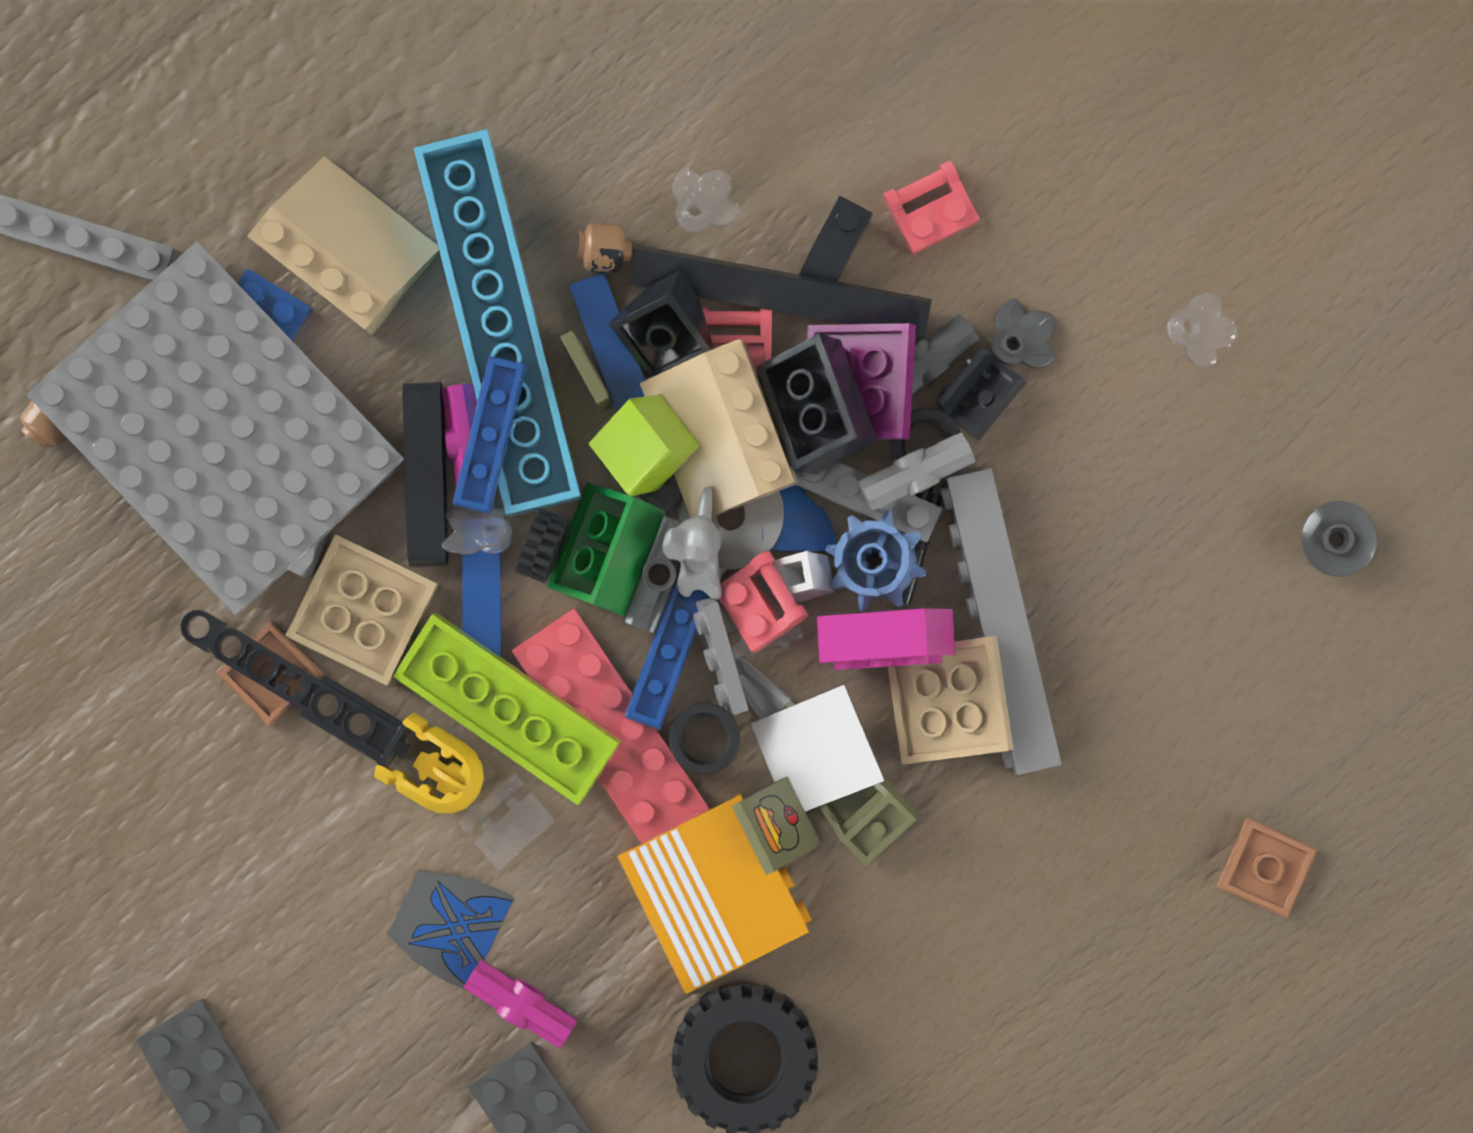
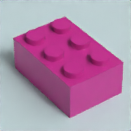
[817,609,955,670]

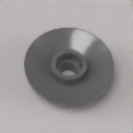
[1301,501,1377,577]

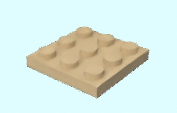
[285,534,439,686]
[888,636,1014,765]

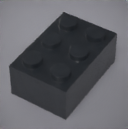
[757,333,878,474]

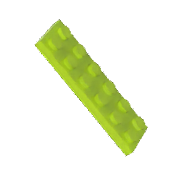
[393,613,622,805]

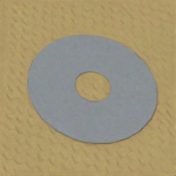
[679,491,784,570]

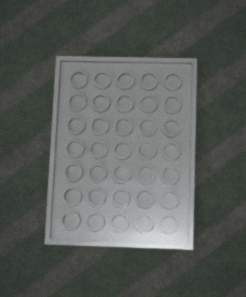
[26,241,405,616]

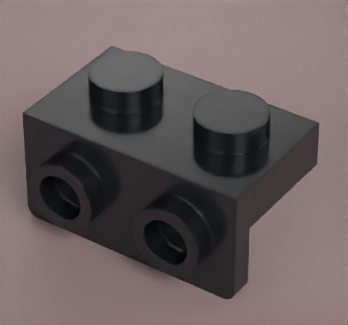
[937,346,1027,441]

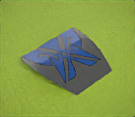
[388,871,513,990]

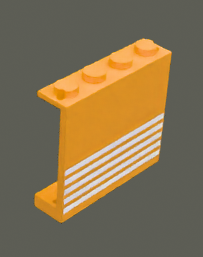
[617,793,812,994]

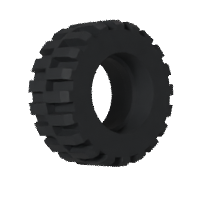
[671,982,818,1133]

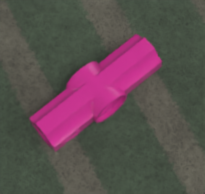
[441,384,477,486]
[463,959,578,1049]

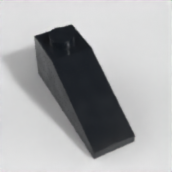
[799,195,873,282]

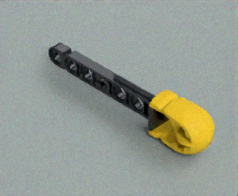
[180,610,484,814]

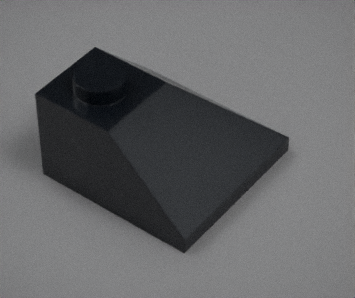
[609,271,714,379]

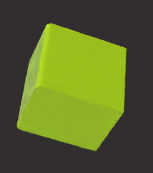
[588,394,700,496]

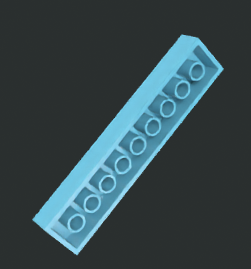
[414,129,583,518]

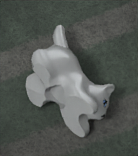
[662,487,727,600]

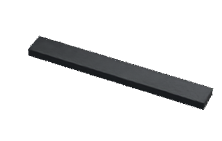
[629,245,932,338]

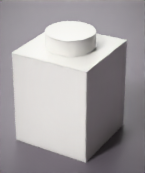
[774,551,834,601]

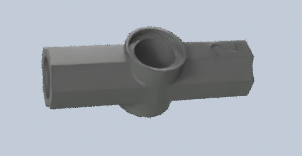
[912,314,980,396]
[625,516,681,633]

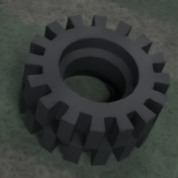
[516,509,569,583]

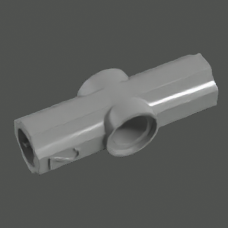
[858,433,976,511]

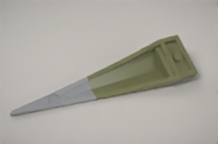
[696,630,920,866]

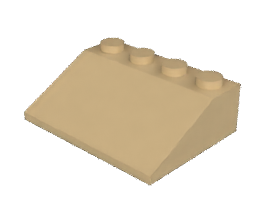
[247,156,440,336]
[640,339,799,518]

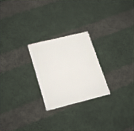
[750,685,884,811]

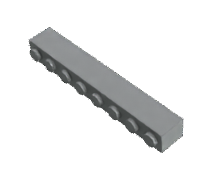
[940,468,1062,775]

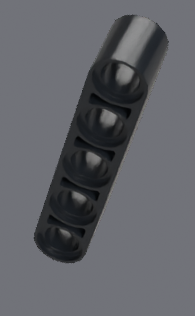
[402,382,449,567]

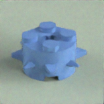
[825,510,926,612]

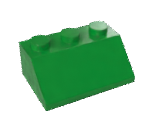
[547,482,665,617]

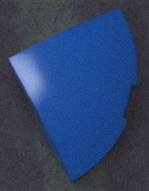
[762,485,837,552]

